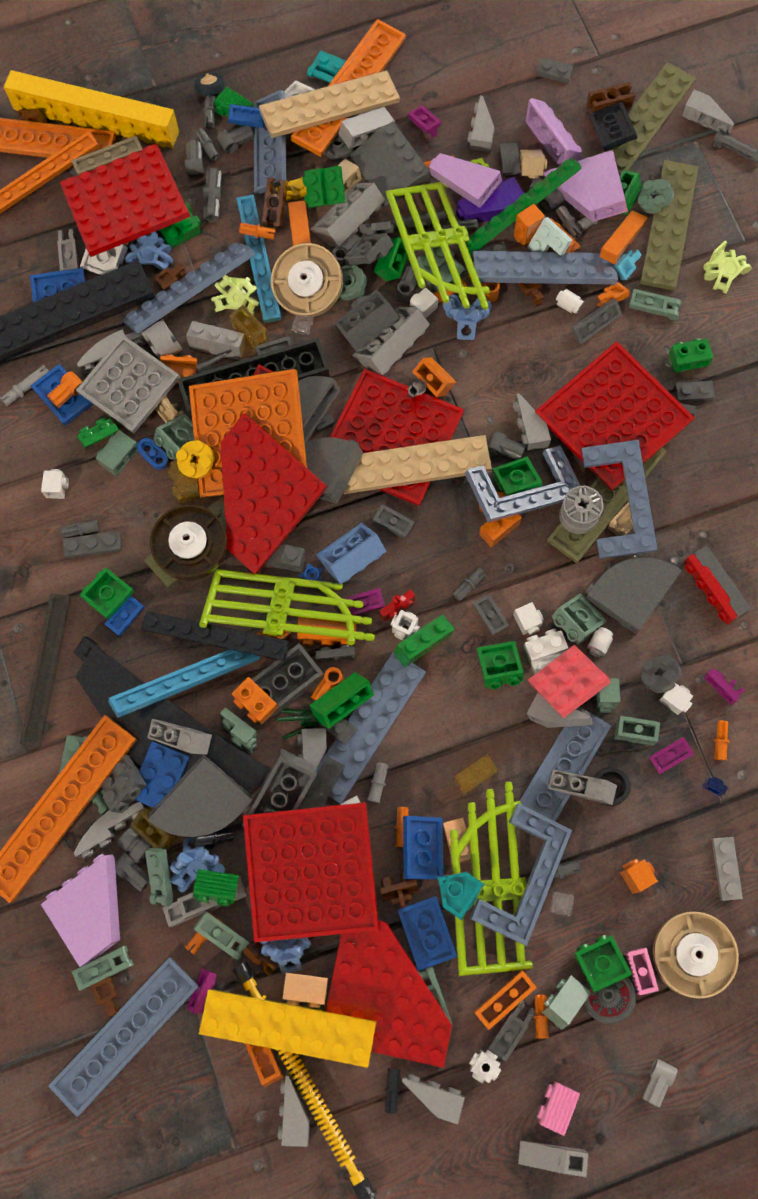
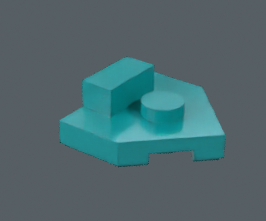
[438,872,485,920]

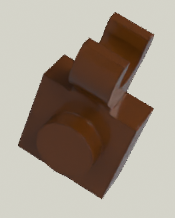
[15,109,48,123]
[154,263,187,291]
[517,283,544,306]
[243,941,279,976]
[90,977,120,1017]

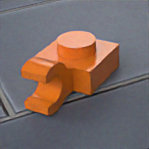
[597,282,630,307]

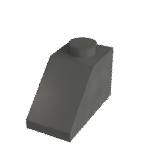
[265,544,306,573]

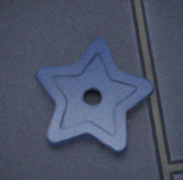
[299,564,323,581]

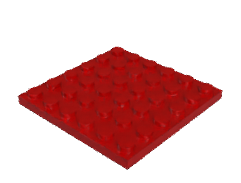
[60,143,190,257]
[535,341,695,492]
[330,368,465,507]
[243,802,379,943]

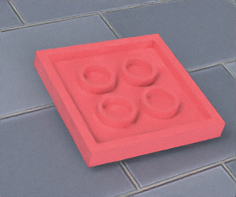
[528,645,611,719]

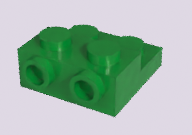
[302,166,346,208]
[158,202,201,250]
[77,417,119,450]
[493,457,542,496]
[80,567,134,620]
[477,641,524,690]
[574,935,632,993]

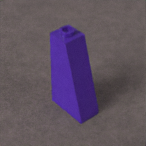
[456,177,524,223]

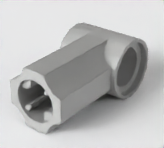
[642,1058,677,1108]

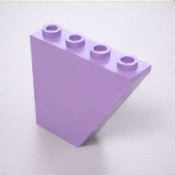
[544,150,628,222]
[41,854,120,967]

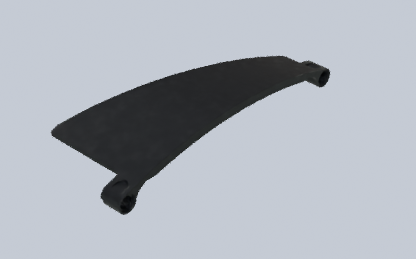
[73,636,270,850]

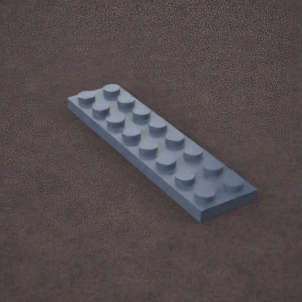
[123,242,255,334]
[472,251,618,284]
[311,651,426,804]
[48,957,199,1117]

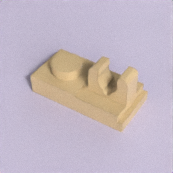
[155,396,184,423]

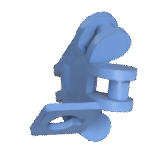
[125,231,173,271]
[443,294,492,340]
[170,837,225,892]
[260,937,311,974]

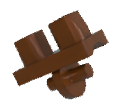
[380,873,419,908]

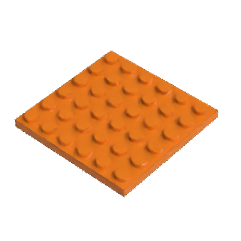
[189,369,307,498]

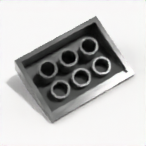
[350,121,430,208]

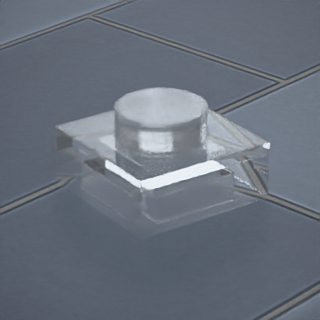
[291,315,314,336]
[550,892,574,917]

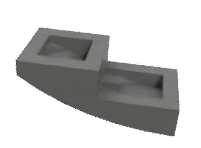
[499,143,521,176]

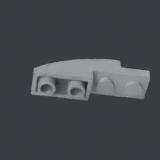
[77,329,148,375]
[74,802,147,859]
[163,876,247,927]

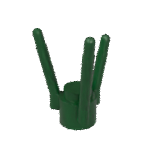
[276,709,317,739]

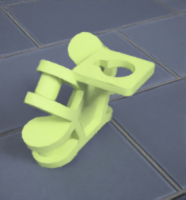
[703,241,752,294]
[211,275,259,316]

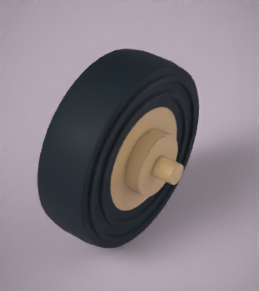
[194,73,225,96]

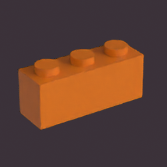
[297,617,357,647]
[473,970,537,1030]

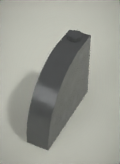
[298,376,341,443]
[305,437,363,504]
[585,557,682,635]
[148,754,253,837]

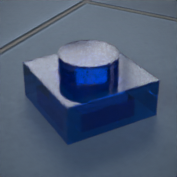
[702,777,728,796]

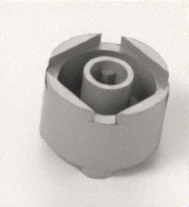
[141,319,183,360]

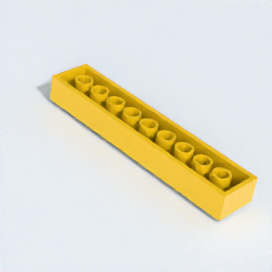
[4,70,179,148]

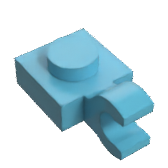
[613,249,641,280]

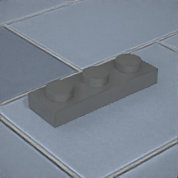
[571,298,622,344]
[63,531,122,559]

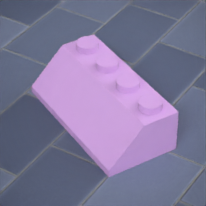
[526,98,582,167]

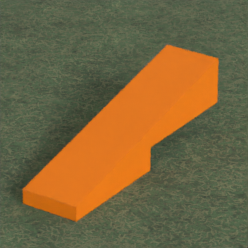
[288,201,311,246]
[600,210,648,265]
[244,995,284,1087]

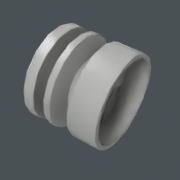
[559,486,604,534]

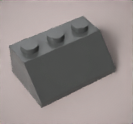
[334,289,399,352]

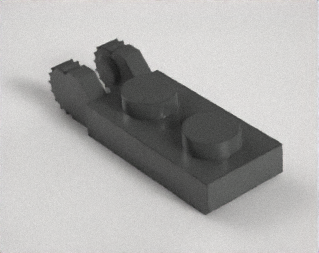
[488,1000,536,1062]

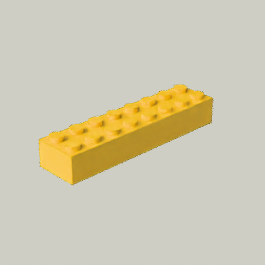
[199,989,376,1068]

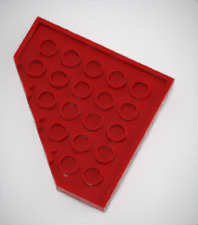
[220,413,328,574]
[326,920,452,1068]

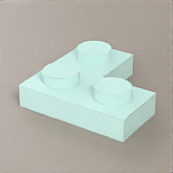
[527,217,572,255]

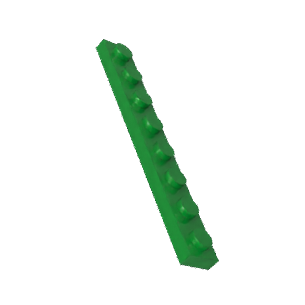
[458,158,582,256]

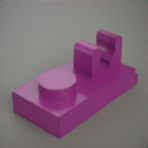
[408,105,442,138]
[344,588,385,616]
[703,668,745,705]
[649,737,694,774]
[186,968,217,1014]

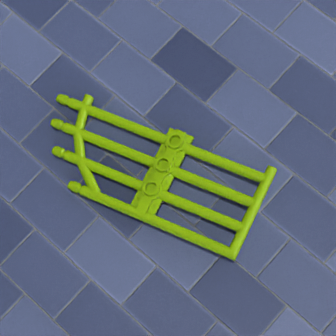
[385,182,490,310]
[199,569,375,645]
[450,782,533,976]

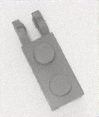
[57,229,79,271]

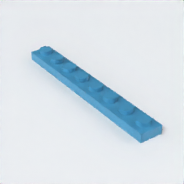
[237,195,282,324]
[109,650,260,718]

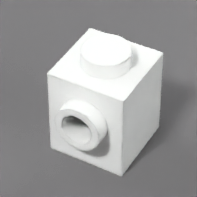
[410,288,438,319]
[41,469,69,499]
[513,602,543,635]
[659,683,693,715]

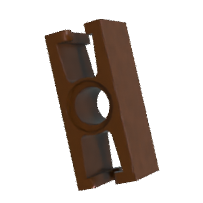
[587,82,635,113]
[262,177,288,226]

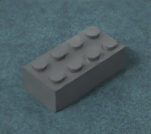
[252,643,324,726]
[242,749,317,826]

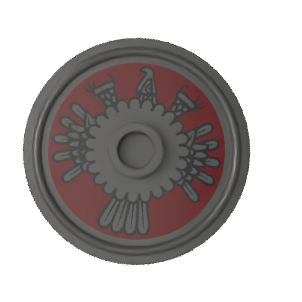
[584,978,636,1024]

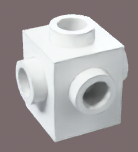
[391,610,420,640]
[469,1050,501,1084]

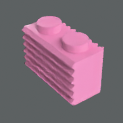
[623,948,659,995]
[537,1081,580,1136]

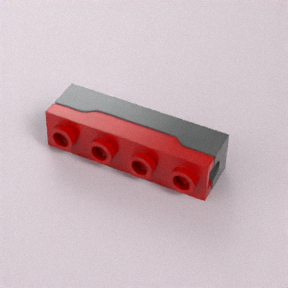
[684,546,751,625]

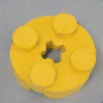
[176,440,215,479]

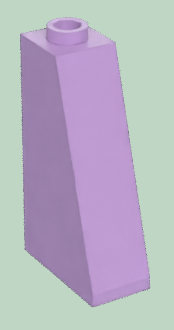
[429,153,502,208]

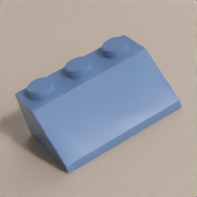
[316,523,387,584]

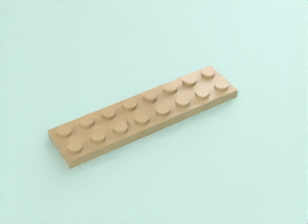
[259,70,400,138]
[343,435,492,494]

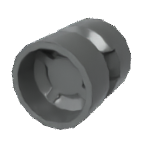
[117,825,156,864]

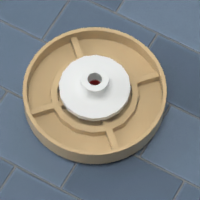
[271,243,343,317]
[652,912,739,998]

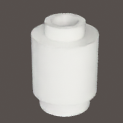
[556,289,584,314]
[587,627,613,657]

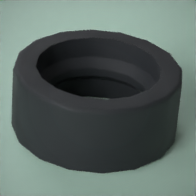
[593,767,631,806]

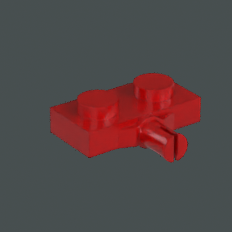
[379,590,415,621]

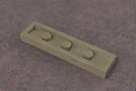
[72,136,143,176]

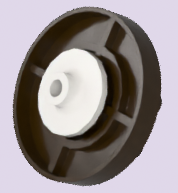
[150,505,228,581]

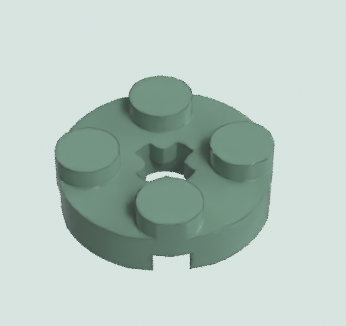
[638,179,674,214]
[339,265,367,300]

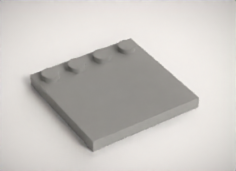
[76,335,180,433]

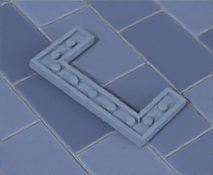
[581,440,658,559]
[465,446,580,523]
[469,804,572,946]

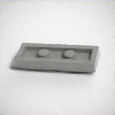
[711,837,743,901]

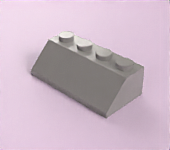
[310,183,385,247]
[352,306,430,375]

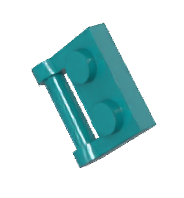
[307,50,346,83]

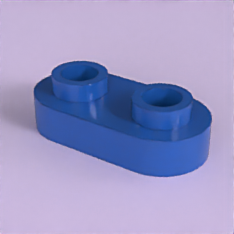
[137,438,169,470]

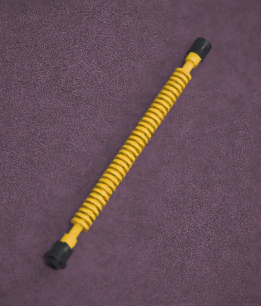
[232,962,377,1199]

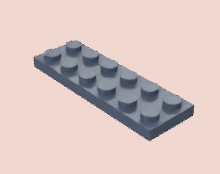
[254,90,286,195]
[520,706,611,821]

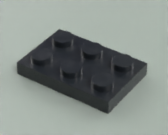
[589,101,637,152]

